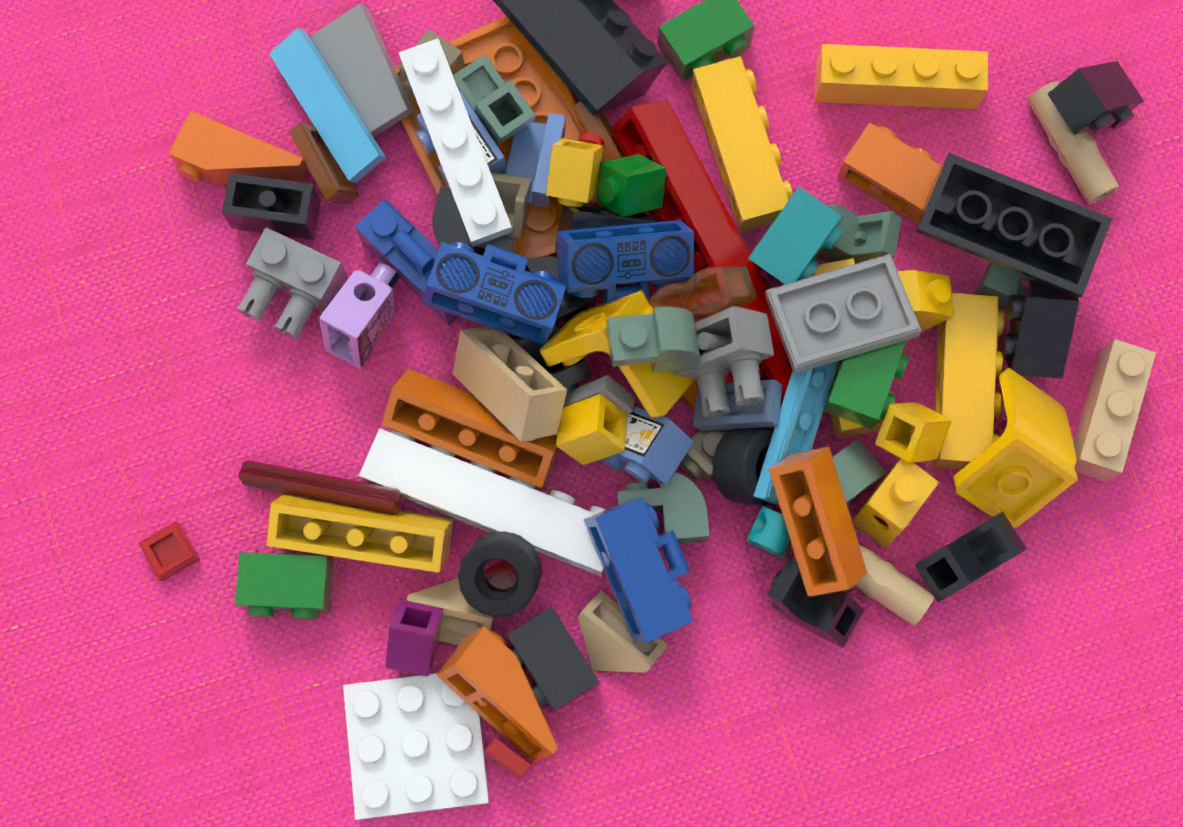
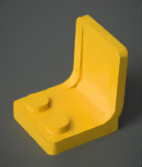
[539,290,694,418]
[953,368,1078,528]

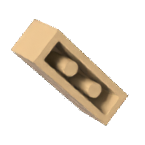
[452,326,567,442]
[1073,339,1156,482]

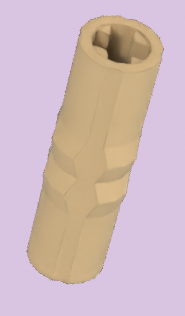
[1027,81,1120,205]
[853,544,935,626]

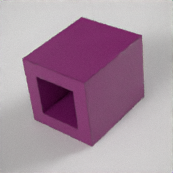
[385,600,443,676]

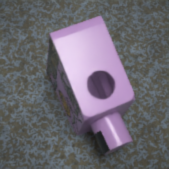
[319,263,400,370]

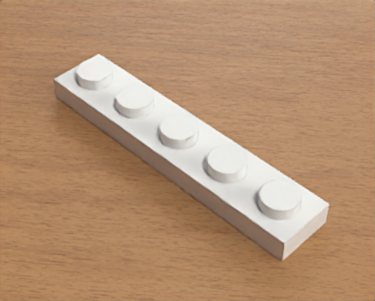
[399,38,513,247]

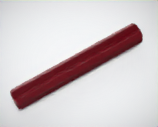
[239,460,403,514]

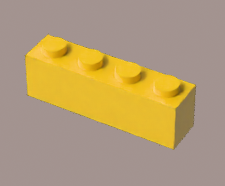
[815,44,988,110]
[691,56,793,234]
[932,293,1004,469]
[266,493,454,573]

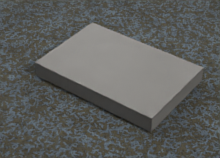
[310,3,414,138]
[765,254,922,374]

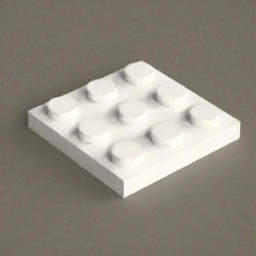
[343,673,490,820]

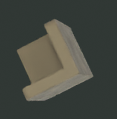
[491,172,532,238]

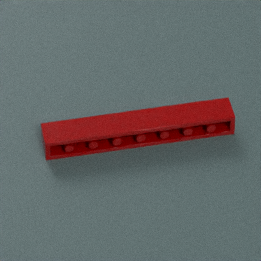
[611,100,793,410]

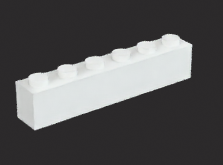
[359,428,605,577]

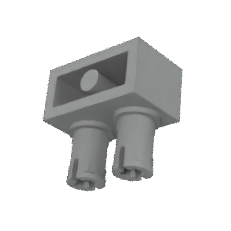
[236,227,348,340]
[673,306,774,418]

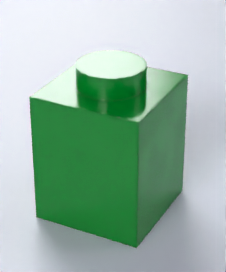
[597,154,666,217]

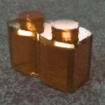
[650,266,756,322]

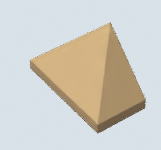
[406,578,493,645]
[578,591,668,672]

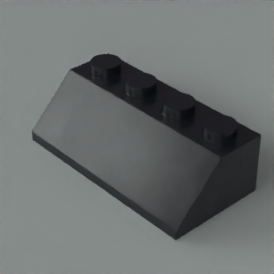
[493,0,668,116]
[916,153,1113,298]

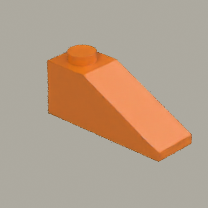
[168,111,310,184]
[436,626,558,763]

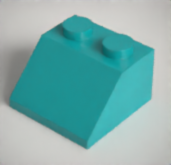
[748,187,845,285]

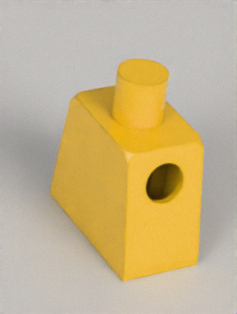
[852,458,939,549]

